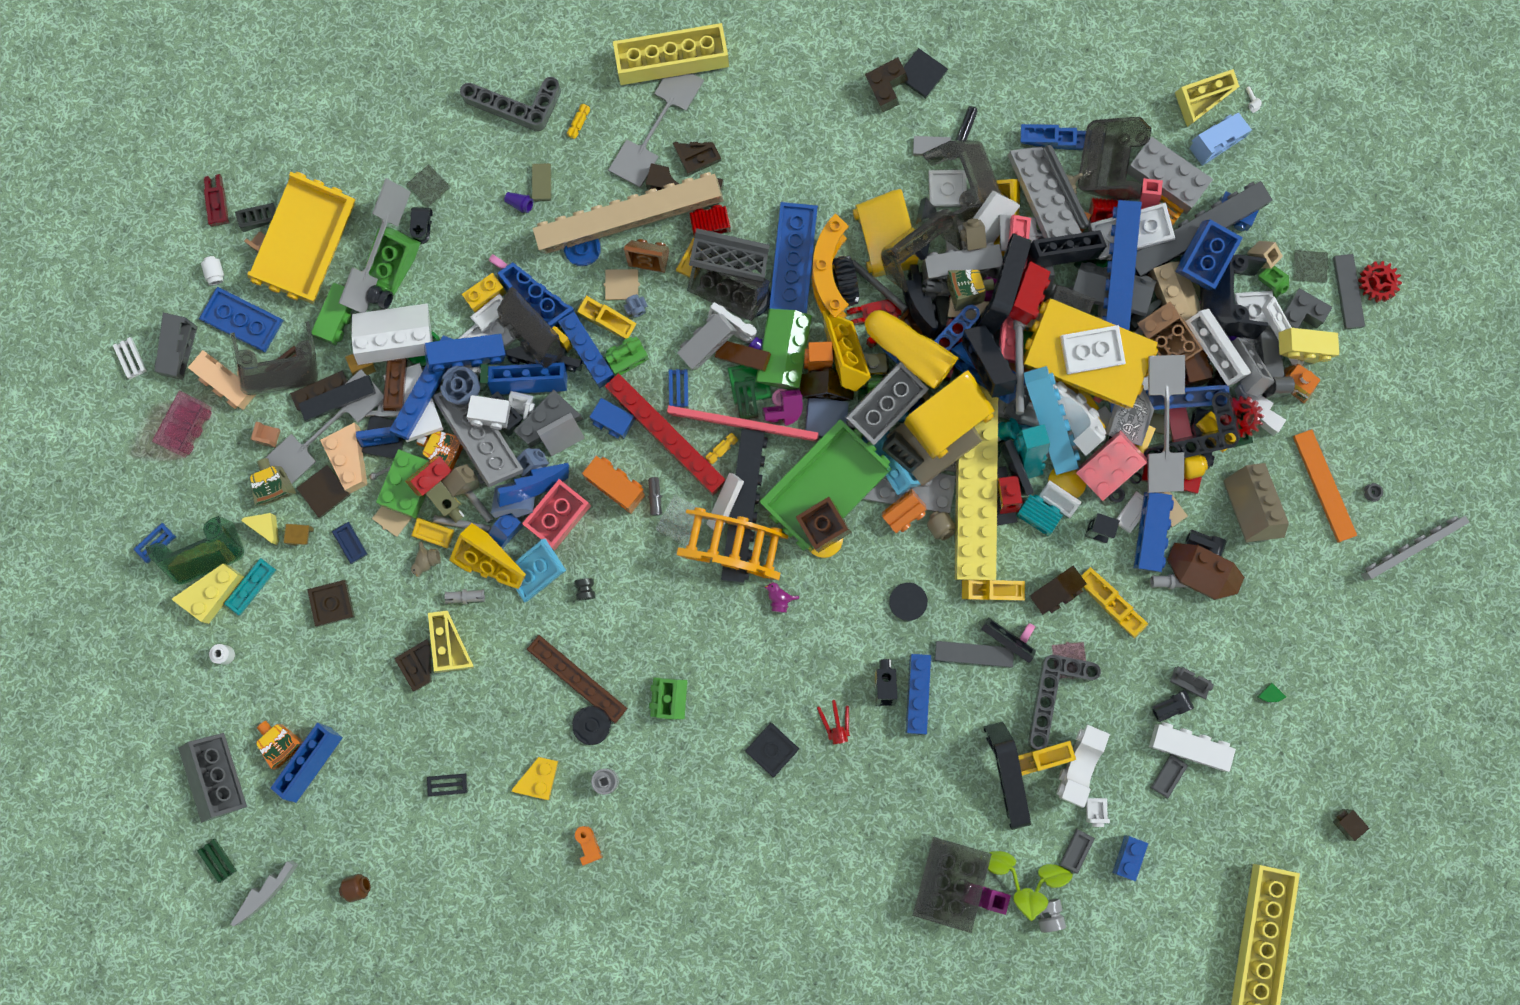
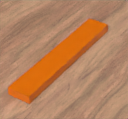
[1293,429,1357,543]

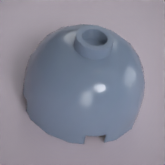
[441,366,480,405]

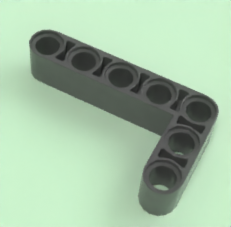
[460,77,561,131]
[1028,655,1101,750]

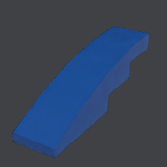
[1020,124,1095,151]
[497,463,569,507]

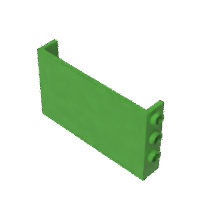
[760,419,892,552]

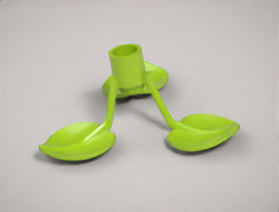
[980,851,1073,921]

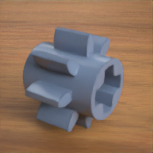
[624,294,648,318]

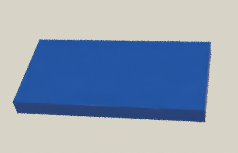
[199,287,284,353]

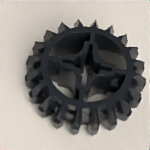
[832,256,860,307]

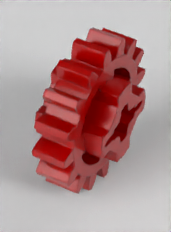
[1358,261,1402,303]
[1221,396,1265,438]

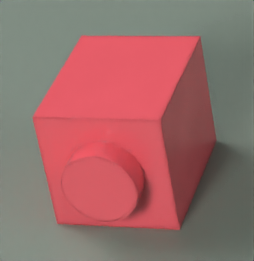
[1139,178,1163,208]

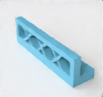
[862,430,921,495]

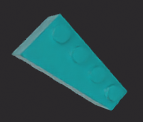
[1013,424,1050,479]

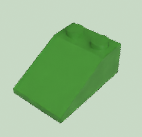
[365,227,421,295]

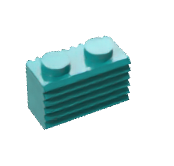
[1016,494,1063,536]

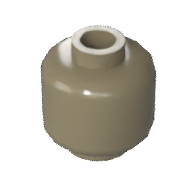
[927,511,956,541]

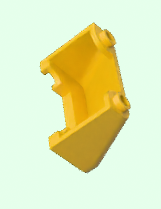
[853,189,919,277]
[904,370,995,459]

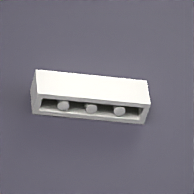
[1185,309,1251,386]
[1149,722,1236,772]

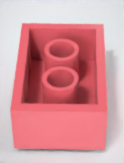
[1076,430,1147,501]
[522,479,591,550]

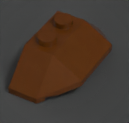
[1166,543,1245,600]

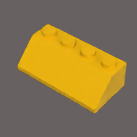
[822,310,871,391]

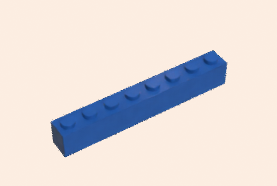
[1102,200,1142,330]

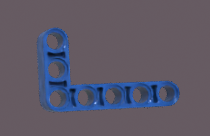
[882,305,980,380]

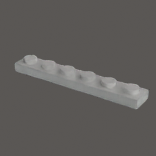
[1361,516,1470,581]

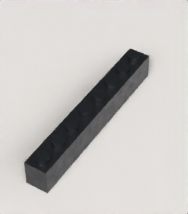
[721,429,768,585]

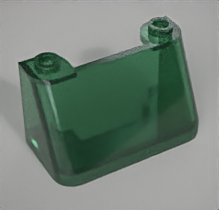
[145,516,244,585]

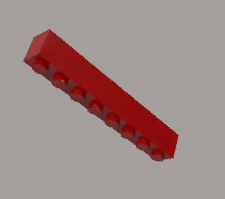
[605,373,726,496]

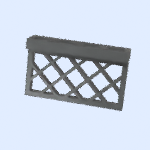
[689,228,770,282]

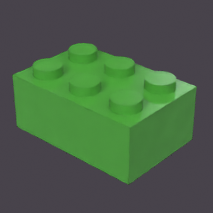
[376,449,428,519]

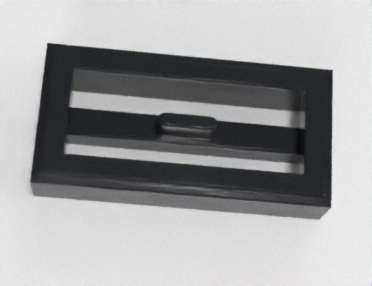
[427,773,468,796]

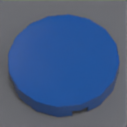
[564,239,601,266]

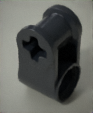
[410,207,433,244]

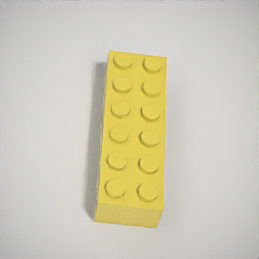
[613,23,729,85]

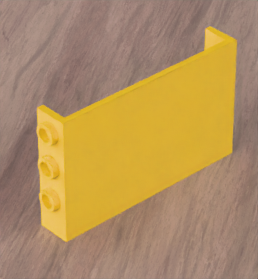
[247,172,356,304]
[1023,298,1158,409]

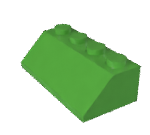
[755,309,812,390]

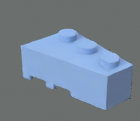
[1189,113,1252,166]

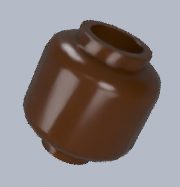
[339,874,371,903]

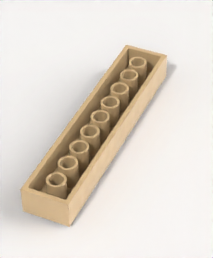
[533,172,724,254]

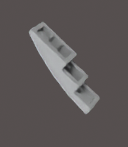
[230,860,299,926]

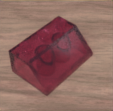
[152,390,212,458]

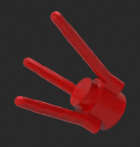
[817,700,850,744]

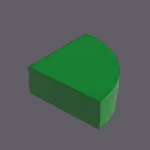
[1257,683,1286,703]

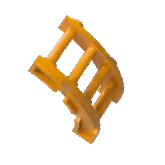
[812,213,849,318]
[676,507,789,580]

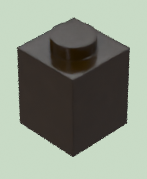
[1333,809,1370,841]

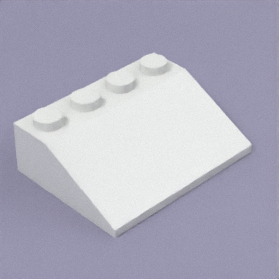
[352,304,433,365]

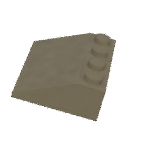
[887,423,982,486]

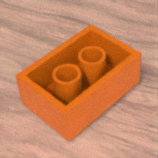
[582,456,645,514]

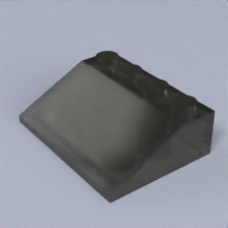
[912,836,992,933]

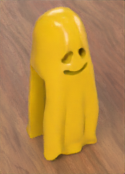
[865,310,958,389]

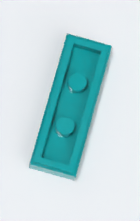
[224,558,276,616]

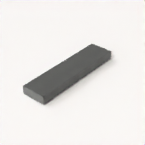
[1333,254,1365,330]
[934,641,1014,668]

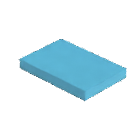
[515,539,566,603]

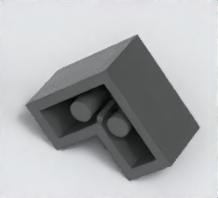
[1283,288,1332,328]

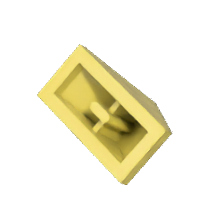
[241,513,279,545]

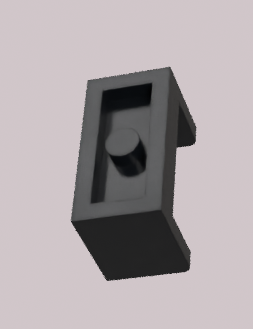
[1085,513,1120,543]

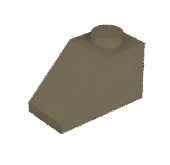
[442,464,479,497]

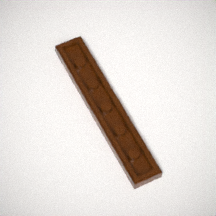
[526,635,628,724]

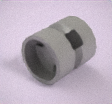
[591,768,619,795]
[1038,899,1066,933]

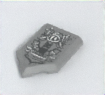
[1105,388,1154,446]

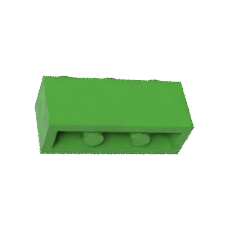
[311,282,352,346]

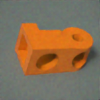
[575,826,603,866]

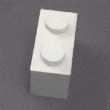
[467,395,511,430]

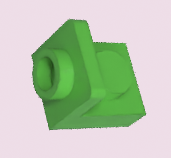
[1258,266,1289,298]

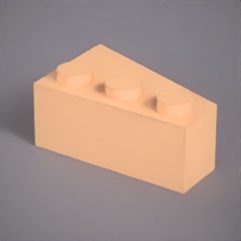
[188,350,258,410]
[320,422,367,494]

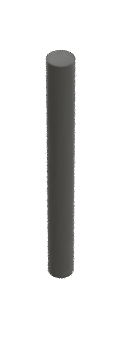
[853,260,908,313]

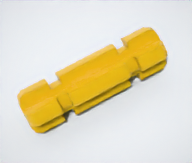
[567,104,590,139]
[705,433,738,464]

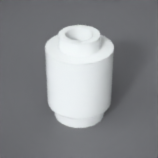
[201,256,224,286]
[209,644,235,665]

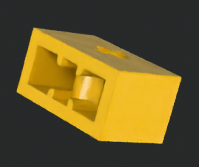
[462,273,507,313]

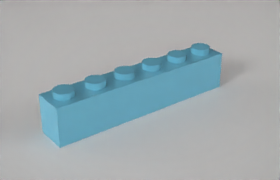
[1024,366,1081,475]

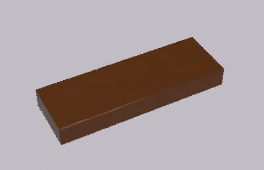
[715,341,771,372]
[383,358,407,411]

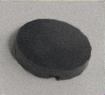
[889,582,928,621]
[572,706,611,745]

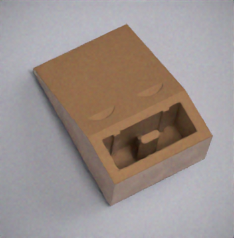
[1137,301,1203,361]

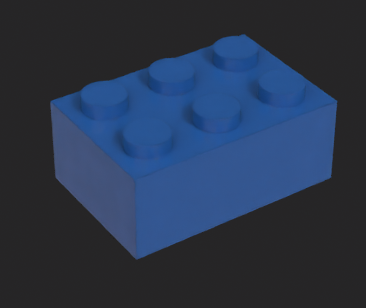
[1175,219,1243,290]

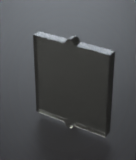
[406,164,451,207]
[1292,250,1329,283]

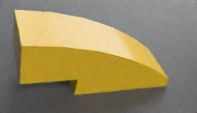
[575,295,637,339]
[962,580,1025,600]
[1018,741,1076,776]

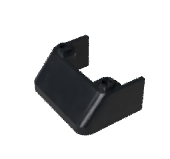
[1200,254,1268,340]

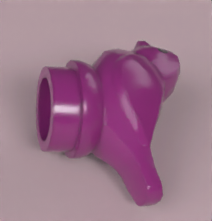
[765,582,799,613]

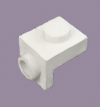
[509,391,535,420]
[1086,798,1110,827]

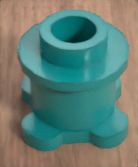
[998,418,1022,441]

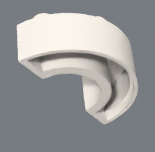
[1053,381,1106,456]
[1057,725,1110,808]

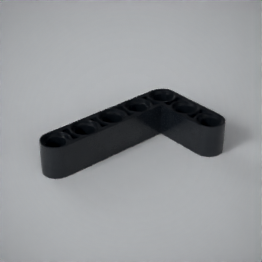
[975,233,1032,336]
[1144,390,1240,463]
[984,721,1031,830]

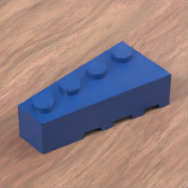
[497,262,574,338]

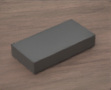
[1150,754,1188,799]
[1059,829,1095,874]

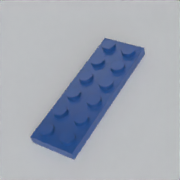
[769,202,818,314]

